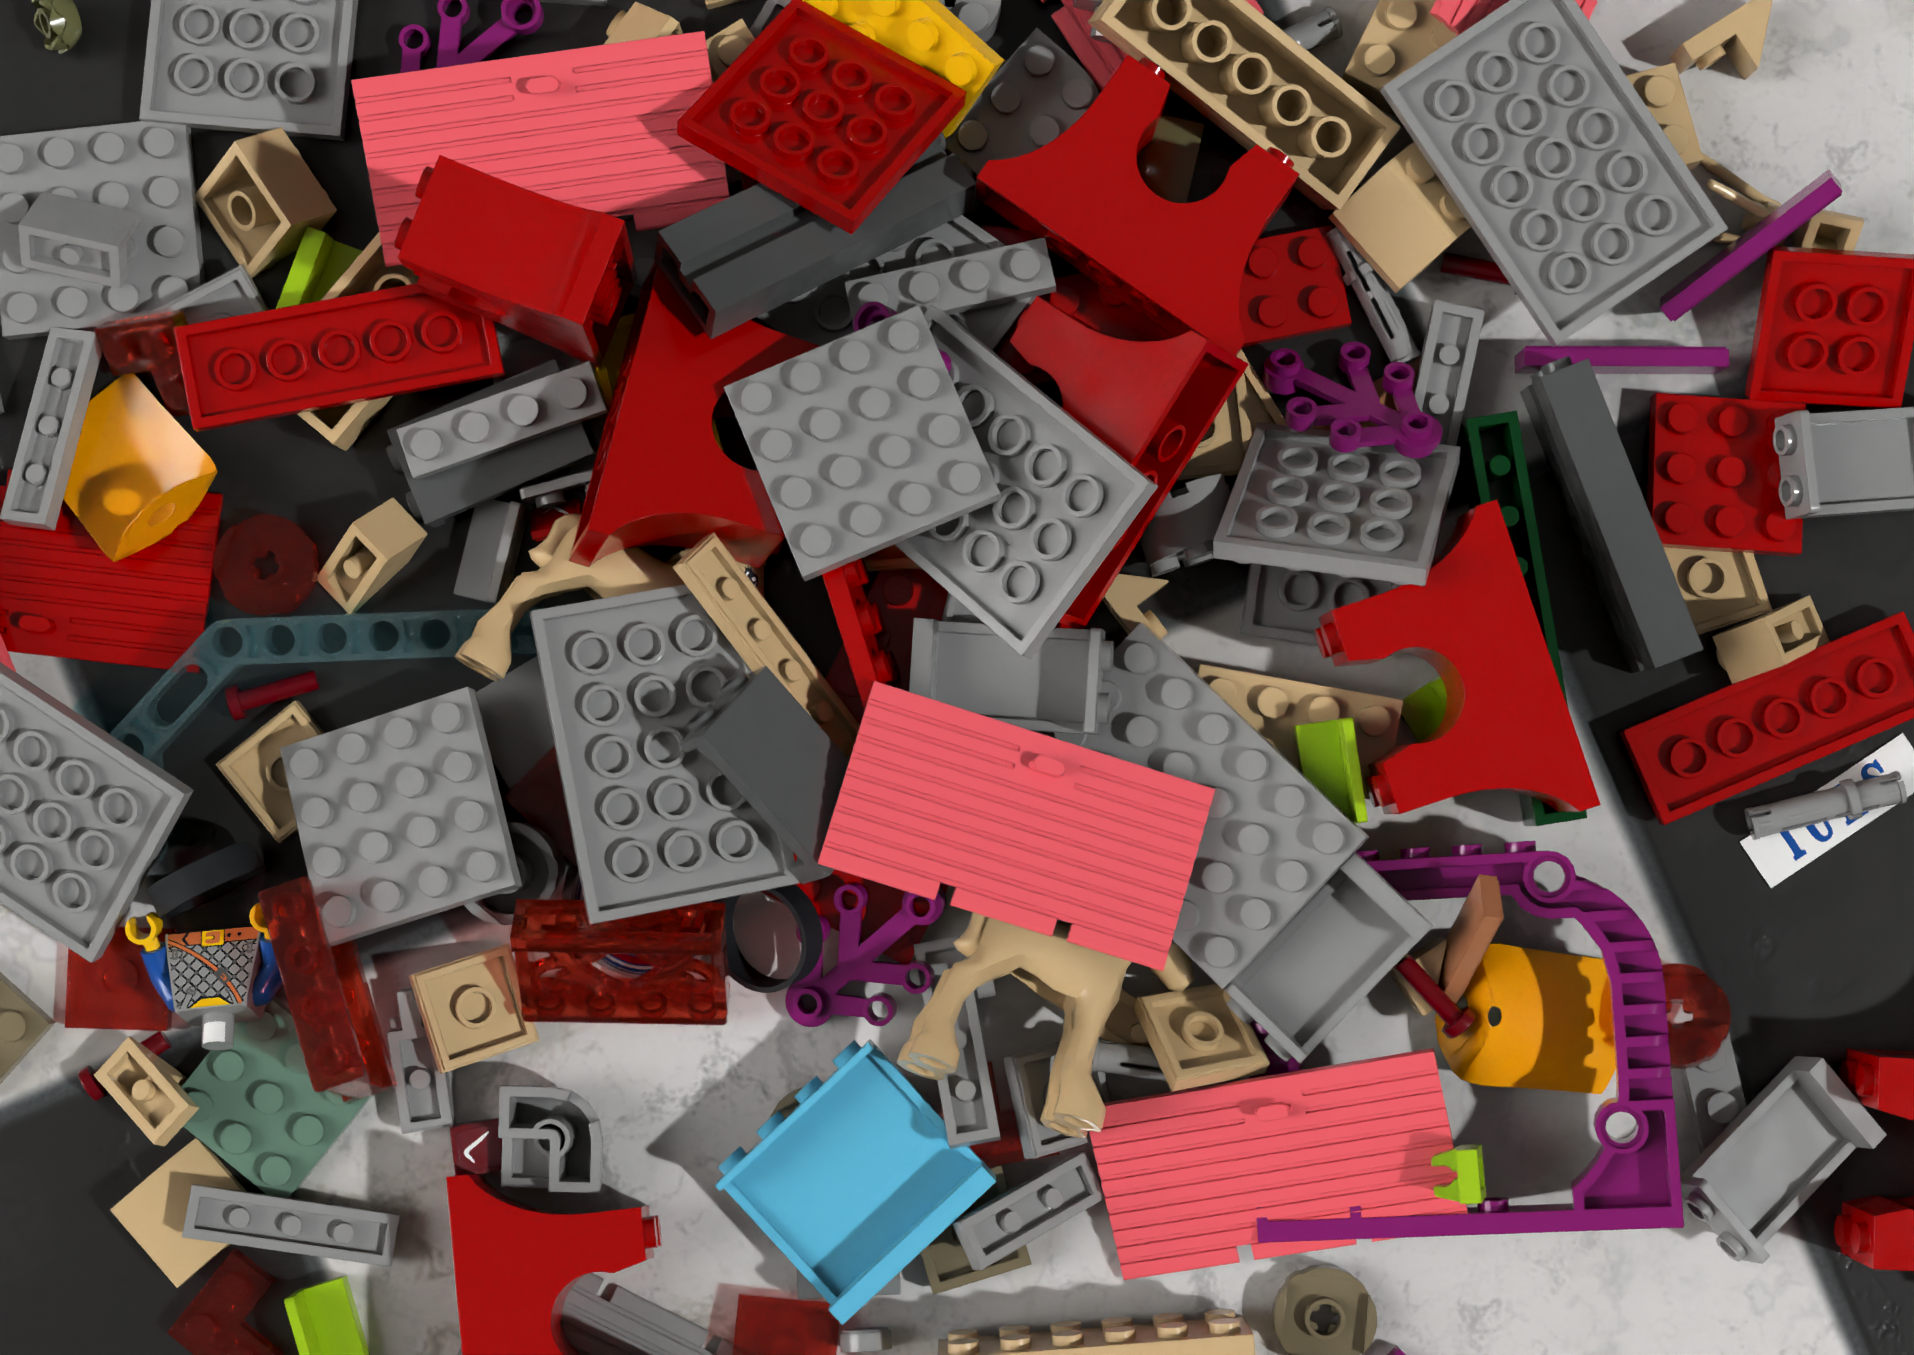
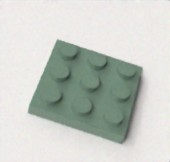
[181,996,382,1198]

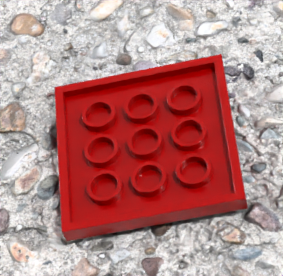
[677,0,967,235]

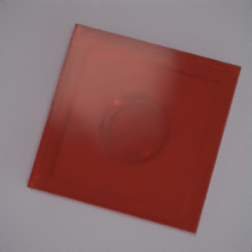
[65,926,176,1031]

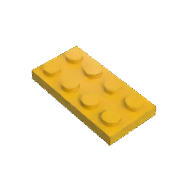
[802,0,1004,138]

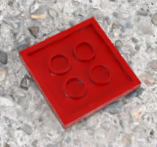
[1745,246,1914,408]
[1647,393,1806,557]

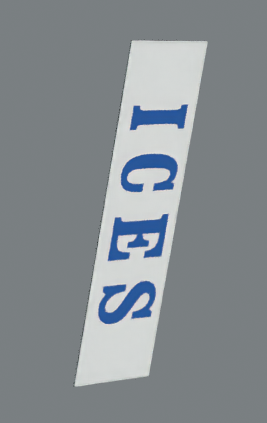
[1740,733,1914,888]

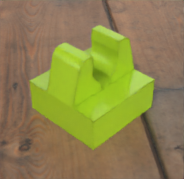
[1431,1144,1486,1204]

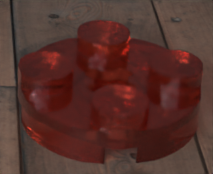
[213,514,319,617]
[1662,963,1731,1069]

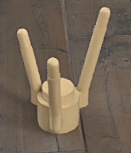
[1700,152,1788,246]

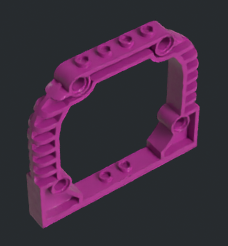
[1249,841,1684,1243]

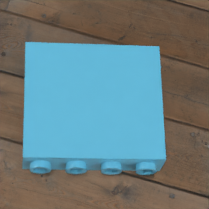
[715,1039,996,1325]

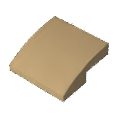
[110,1137,247,1288]

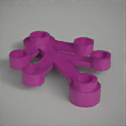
[398,0,544,73]
[1262,341,1443,458]
[785,882,946,1027]

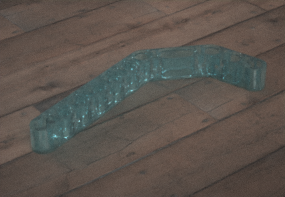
[110,606,550,868]

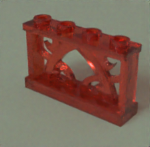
[258,876,397,1103]
[510,899,730,1025]

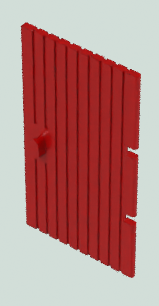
[0,469,223,674]

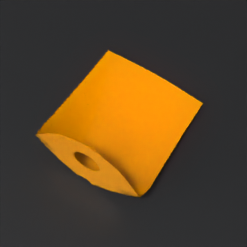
[63,369,218,562]
[1435,943,1616,1094]

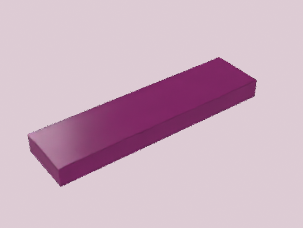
[1660,169,1843,322]
[1515,346,1729,374]

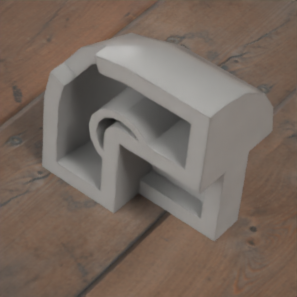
[498,1085,603,1193]

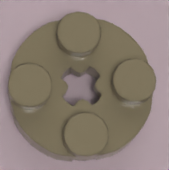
[1272,1265,1377,1355]

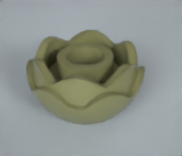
[31,0,82,54]

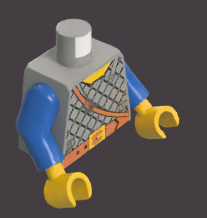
[125,901,290,1051]

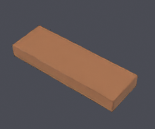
[1438,874,1504,1005]

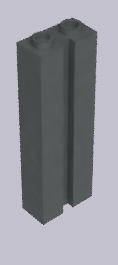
[654,132,976,339]
[1520,356,1704,673]

